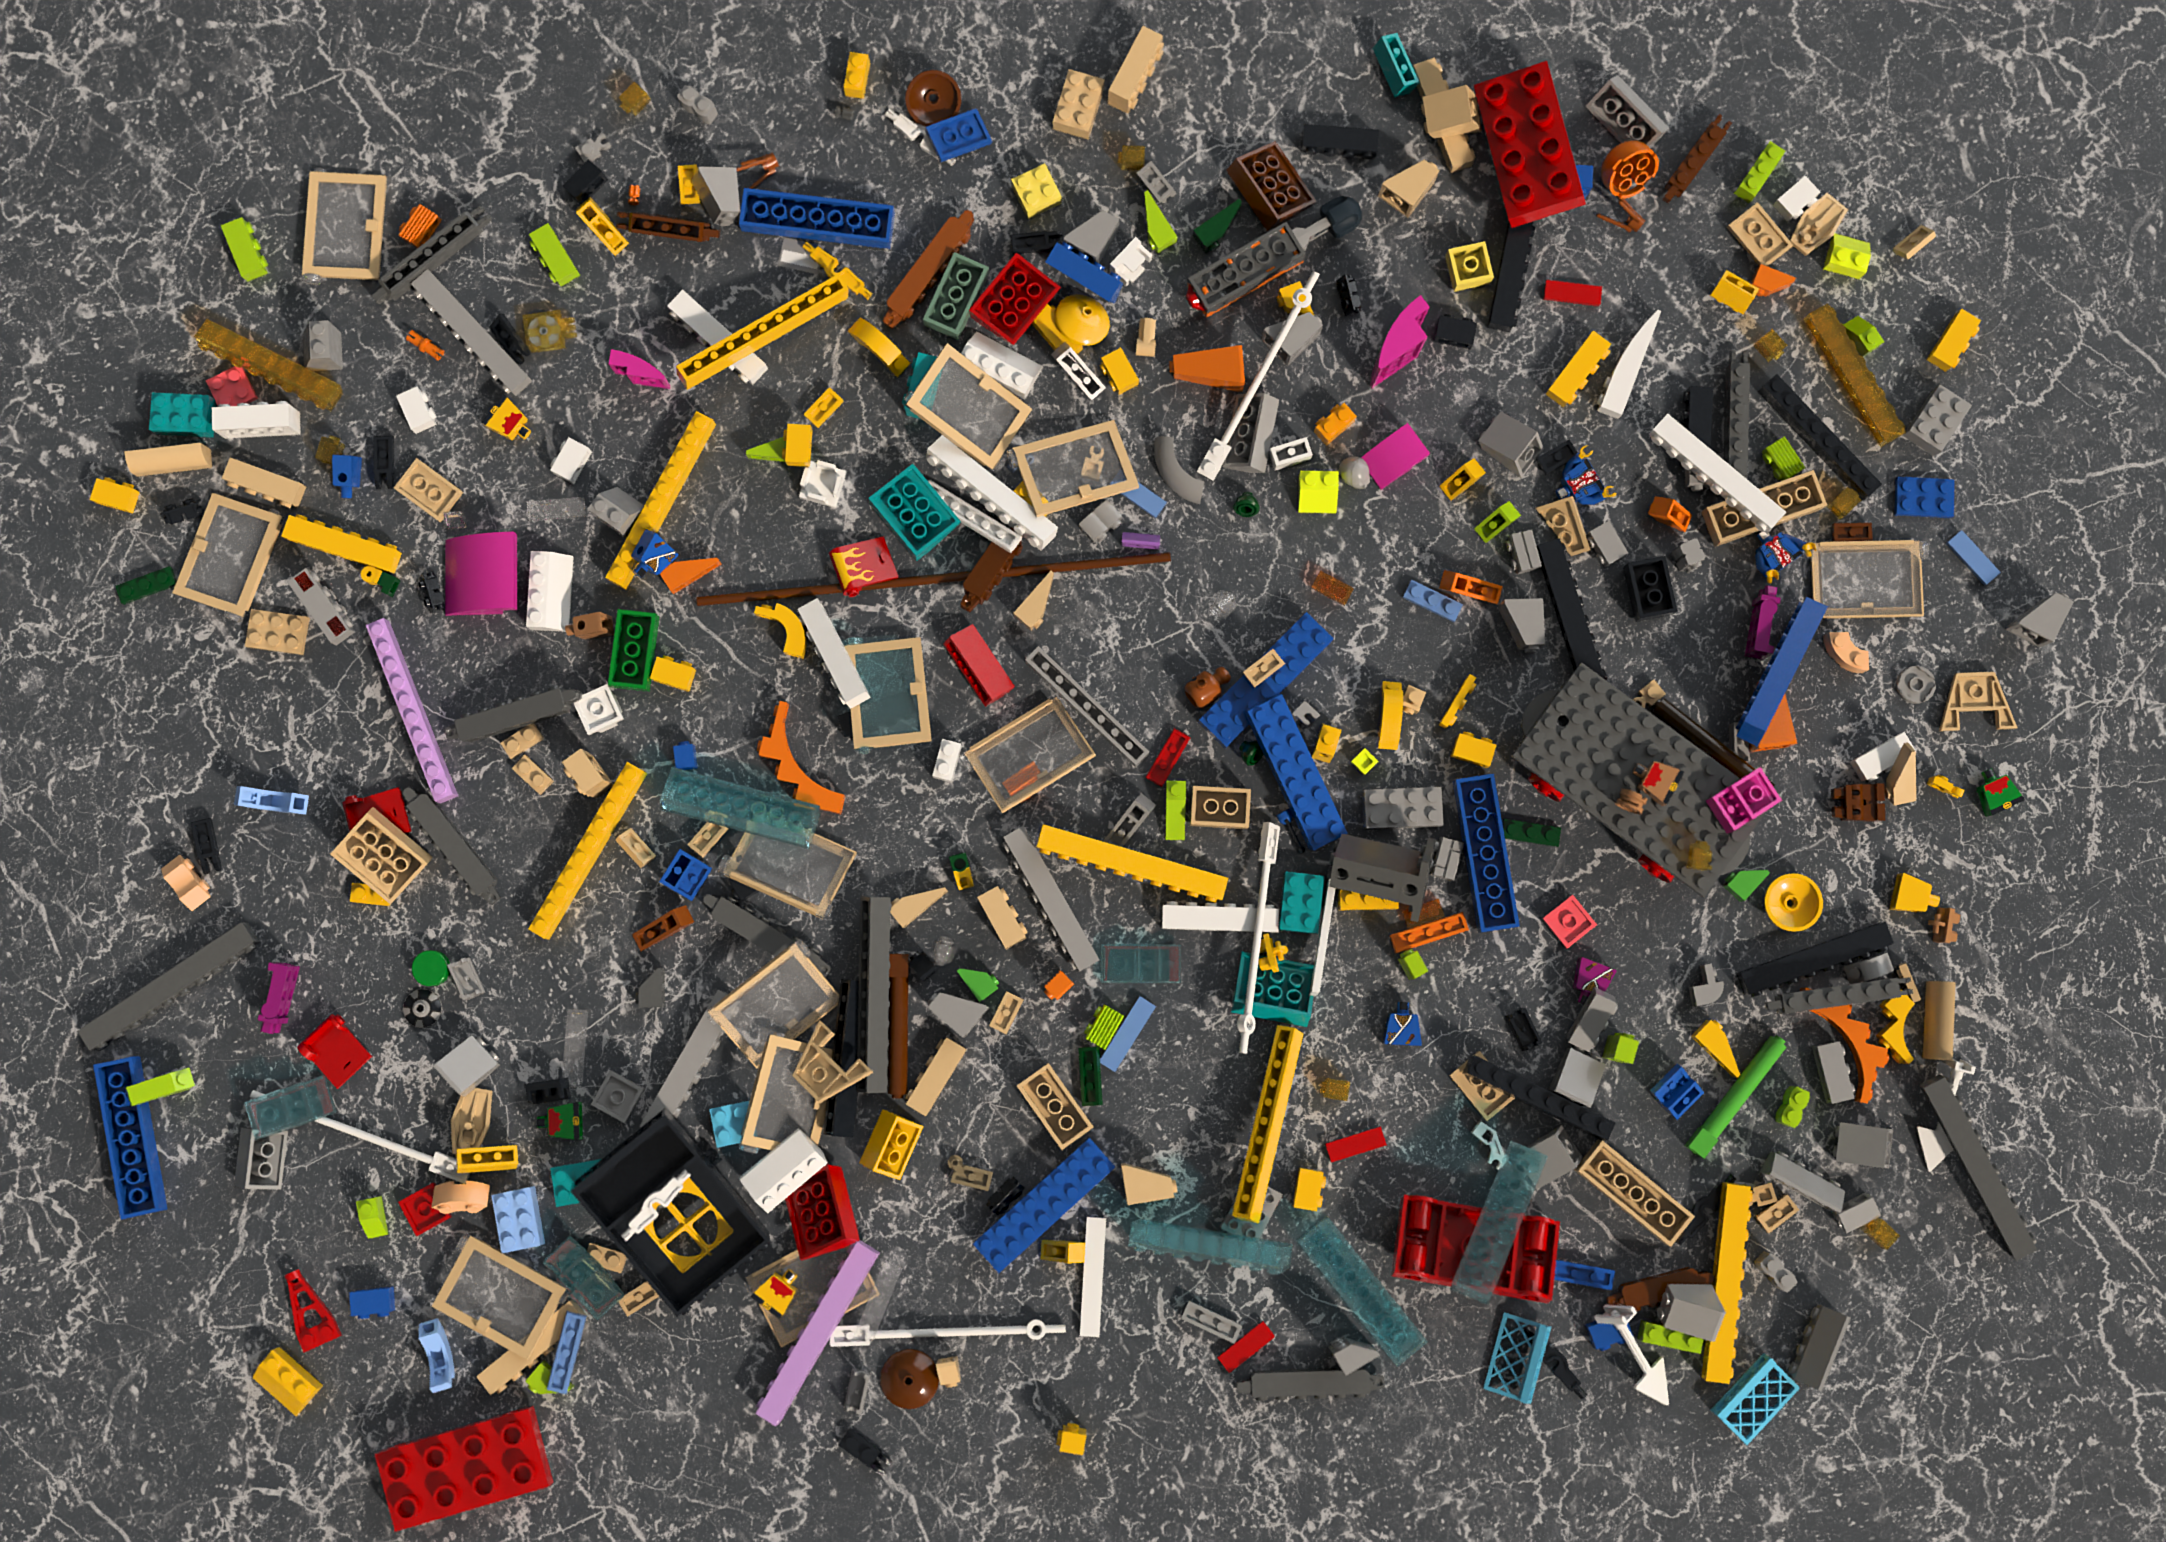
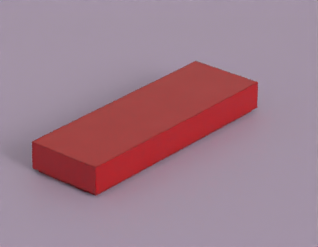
[1543,280,1602,306]
[1145,728,1191,787]
[1325,1126,1387,1162]
[1217,1321,1275,1373]

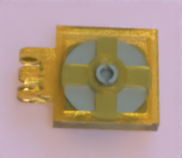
[522,310,577,353]

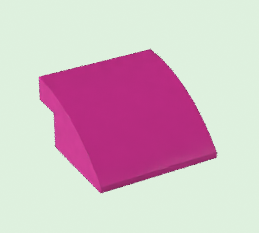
[1370,295,1430,388]
[445,532,517,616]

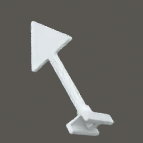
[1916,1059,1976,1171]
[1594,1305,1669,1405]

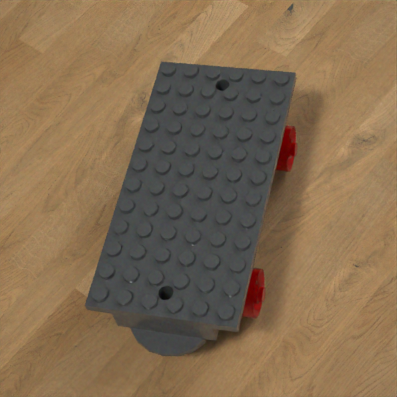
[1512,663,1767,897]

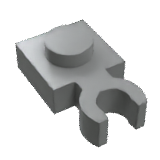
[575,134,611,163]

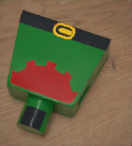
[1977,768,2025,817]
[537,1102,583,1140]

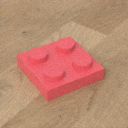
[206,364,258,406]
[1542,895,1597,949]

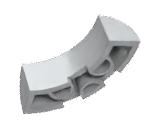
[1154,436,1204,504]

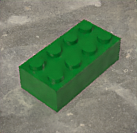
[608,609,660,692]

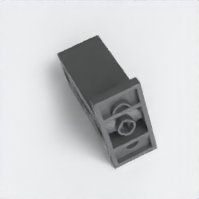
[1327,834,1436,922]

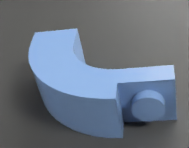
[234,786,309,815]
[419,1318,455,1393]

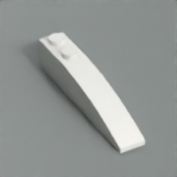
[1596,310,1661,419]

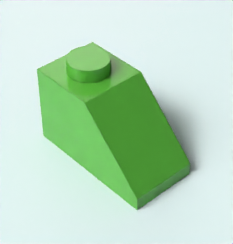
[1723,870,1770,902]
[957,969,999,1002]

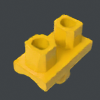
[1258,933,1288,973]

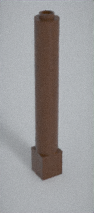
[888,954,909,1098]

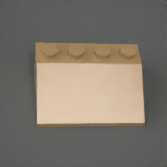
[330,807,433,905]

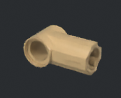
[1136,318,1156,357]

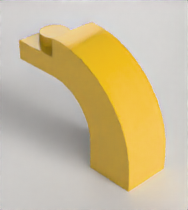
[848,318,910,377]
[754,603,807,659]
[1378,681,1403,750]

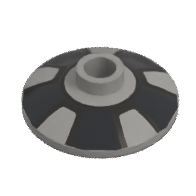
[403,989,442,1028]

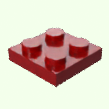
[398,1182,453,1237]

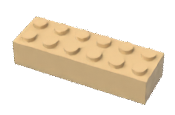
[1701,470,1827,547]
[1574,1140,1695,1247]

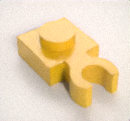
[1926,775,1965,798]

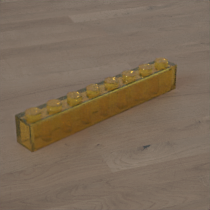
[1803,303,1906,447]
[194,319,343,411]

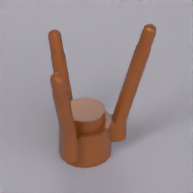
[736,152,779,189]
[1596,196,1646,233]

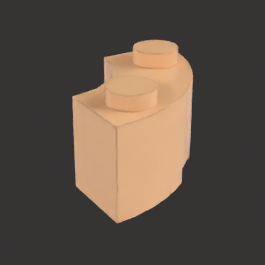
[1823,632,1869,673]
[161,855,211,911]
[431,1181,490,1214]

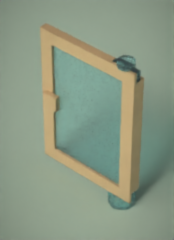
[844,637,932,754]

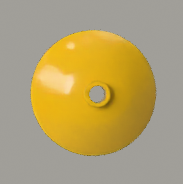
[1055,294,1110,346]
[1764,873,1823,932]

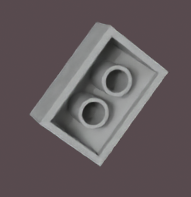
[234,1128,288,1190]
[1328,1337,1380,1375]

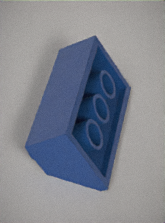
[1045,241,1123,303]

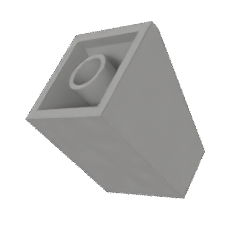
[692,167,740,226]
[1064,210,1119,264]
[1261,312,1323,366]
[303,320,343,372]
[1478,412,1544,478]
[588,487,644,539]
[2005,592,2074,647]
[1498,598,1545,653]
[927,992,989,1038]
[433,1035,500,1097]
[1548,1046,1606,1108]
[1833,1122,1893,1168]
[1516,1124,1583,1189]
[1657,1284,1726,1341]

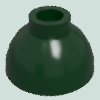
[1233,492,1260,517]
[1239,741,1264,766]

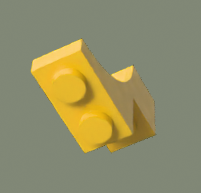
[1876,990,1915,1064]

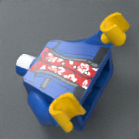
[1555,445,1617,505]
[1755,532,1817,584]

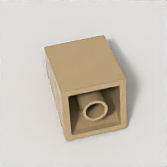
[1421,85,1482,138]
[1378,160,1440,218]
[1121,1163,1177,1205]

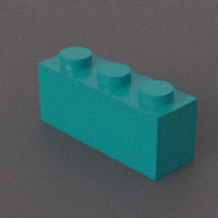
[1372,33,1419,97]

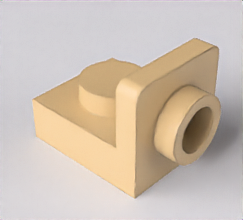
[1403,685,1426,715]

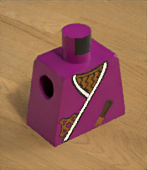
[1573,957,1617,1004]

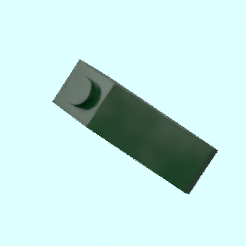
[1193,198,1242,254]

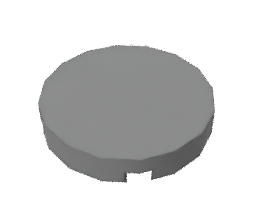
[1896,666,1936,704]

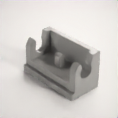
[1137,161,1177,203]
[1292,701,1320,732]
[1729,722,1751,762]
[447,957,485,1000]
[1832,1192,1881,1233]
[844,1368,871,1415]

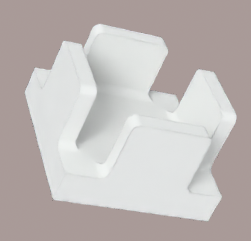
[1110,237,1152,287]
[799,460,847,508]
[574,684,624,735]

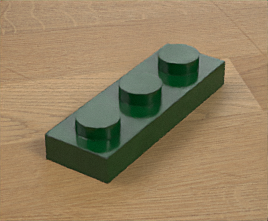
[115,566,177,605]
[1502,819,1561,847]
[1078,1046,1103,1106]

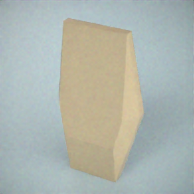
[1790,193,1848,256]
[451,1088,493,1155]

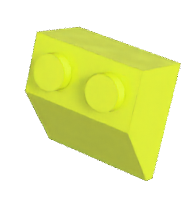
[1823,233,1871,279]
[1298,471,1339,513]

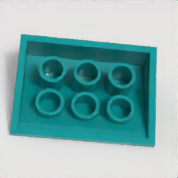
[868,464,961,562]
[1231,951,1314,1027]

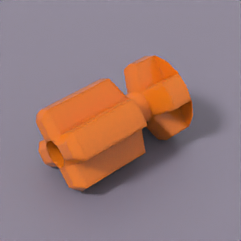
[628,185,640,205]

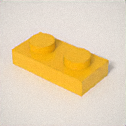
[678,164,700,205]
[803,387,844,428]
[350,883,390,906]

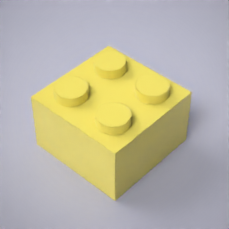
[1011,164,1062,219]
[1445,241,1494,292]

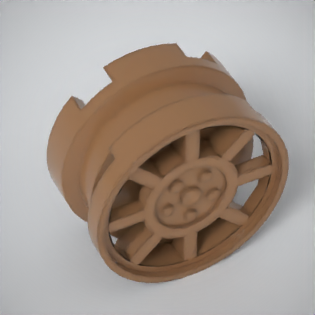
[1615,789,1648,814]

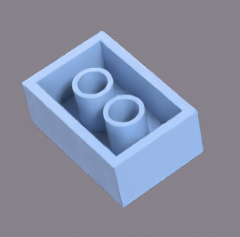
[491,1186,545,1253]

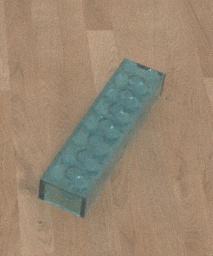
[659,767,821,849]
[1451,1141,1548,1305]
[1296,1216,1428,1367]
[1128,1219,1293,1274]

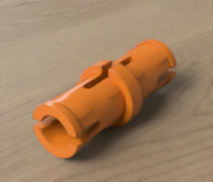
[406,330,444,361]

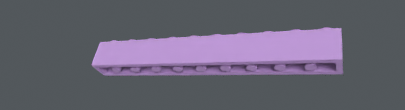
[366,618,458,803]
[756,1240,880,1426]

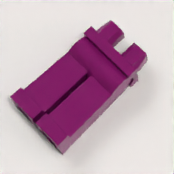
[1744,585,1781,660]
[257,962,300,1034]

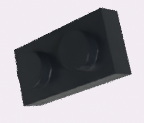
[1536,439,1578,475]

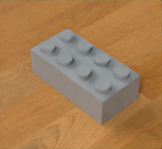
[1362,787,1443,830]

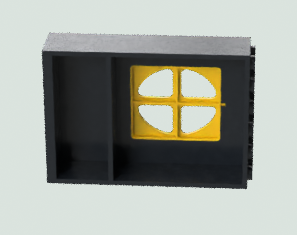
[570,1108,770,1317]

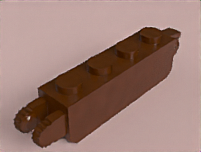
[1662,114,1732,204]
[616,212,720,242]
[960,527,1023,612]
[1606,1267,1714,1311]

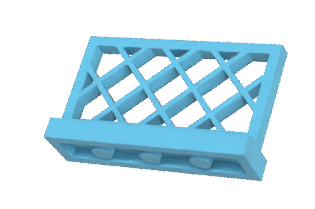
[1483,1312,1551,1404]
[1711,1353,1800,1445]

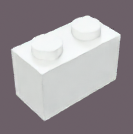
[1772,176,1820,222]
[396,386,437,434]
[550,437,592,485]
[1269,437,1312,471]
[932,739,962,783]

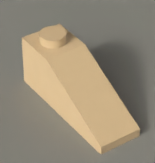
[1013,571,1054,631]
[1884,742,1916,806]
[890,887,948,928]

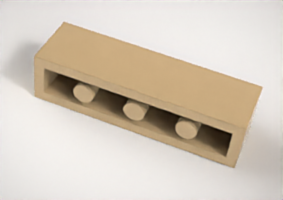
[221,458,306,508]
[905,1037,967,1116]

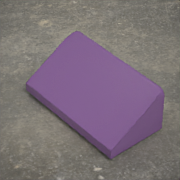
[1121,532,1160,550]

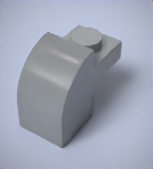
[1844,952,1894,984]
[1688,964,1724,1006]

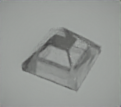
[444,511,467,529]

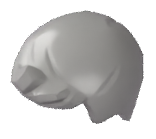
[1339,456,1370,489]

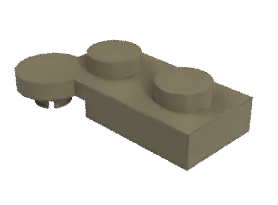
[948,1155,993,1191]

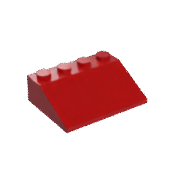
[969,253,1061,346]
[785,1164,860,1261]

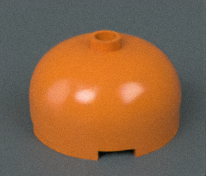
[1601,141,1659,198]

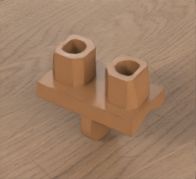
[1928,908,1960,943]

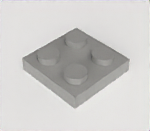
[591,1070,645,1123]

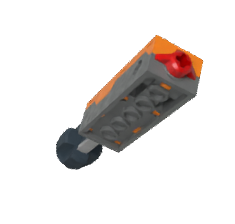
[1186,196,1362,318]

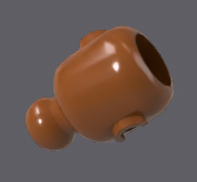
[1184,667,1231,709]

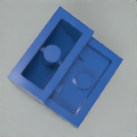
[659,849,712,901]
[1650,1063,1704,1120]

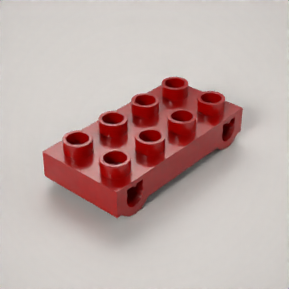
[1474,61,1586,228]
[1391,1195,1560,1303]
[375,1405,554,1532]

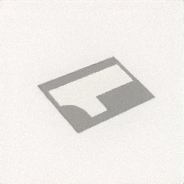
[777,237,825,274]

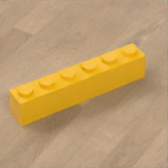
[281,514,402,575]

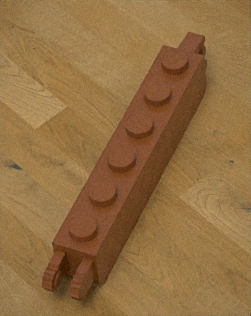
[883,210,974,329]

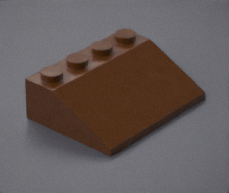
[1226,141,1317,232]

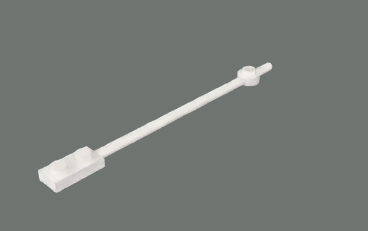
[1197,271,1320,481]
[1237,822,1280,1054]
[250,1090,471,1184]
[830,1319,1066,1346]

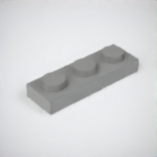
[1181,1300,1242,1344]

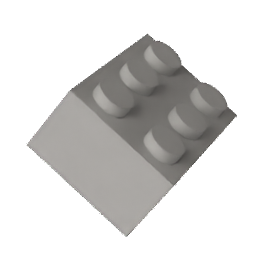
[1903,385,1972,456]

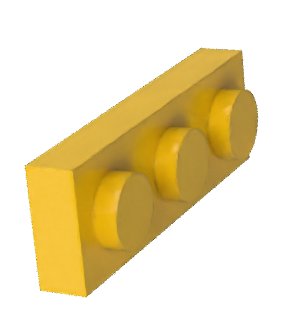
[1439,674,1477,729]

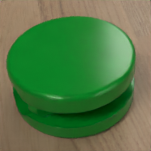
[412,950,450,986]

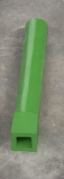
[1684,1035,1787,1159]

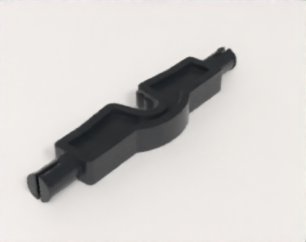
[1675,1174,1737,1246]
[1523,1326,1587,1400]

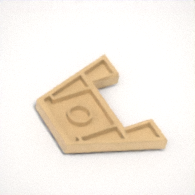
[1939,672,2017,731]
[792,1020,874,1103]

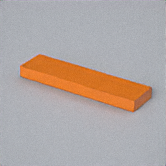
[1389,912,1469,954]

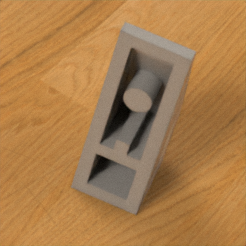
[1103,793,1156,847]

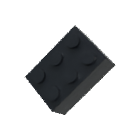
[1623,556,1678,622]

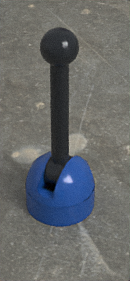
[1276,809,1305,854]

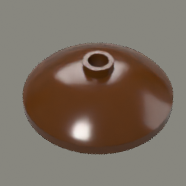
[905,70,962,127]
[880,1349,939,1409]

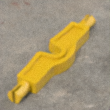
[802,241,872,300]

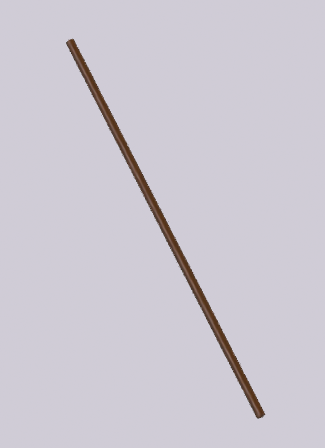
[696,552,1171,606]

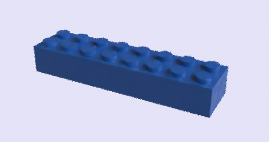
[739,188,895,249]
[1736,597,1828,747]
[1198,612,1334,749]
[1243,694,1348,850]
[1452,774,1520,933]
[93,1056,168,1219]
[973,1137,1115,1273]

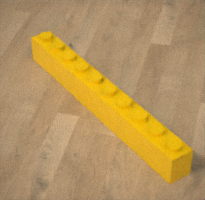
[676,274,849,390]
[605,411,716,590]
[528,762,648,940]
[1035,824,1228,903]
[1232,1025,1303,1224]
[1701,1182,1753,1384]

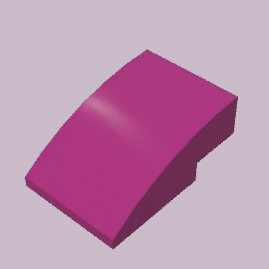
[609,349,671,389]
[1361,423,1430,490]
[1706,767,1782,834]

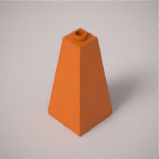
[1169,345,1245,392]
[1749,682,1797,752]

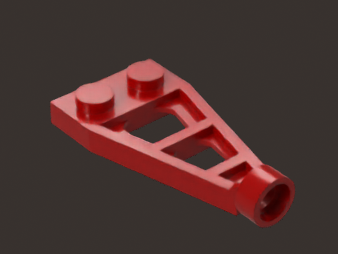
[284,1269,342,1353]

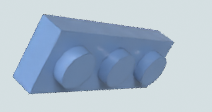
[1403,580,1463,622]

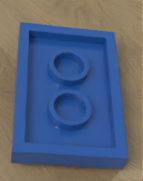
[925,108,992,163]
[1894,477,1954,518]

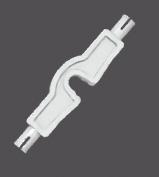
[885,109,956,166]
[621,1169,690,1241]

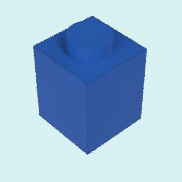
[673,741,698,771]

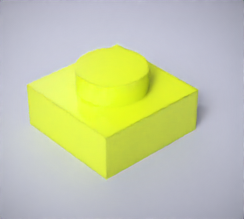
[1351,748,1379,775]

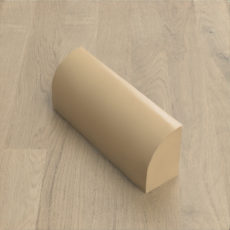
[124,442,212,477]
[1923,981,1956,1061]

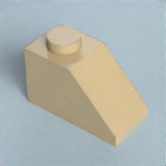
[936,1356,961,1388]

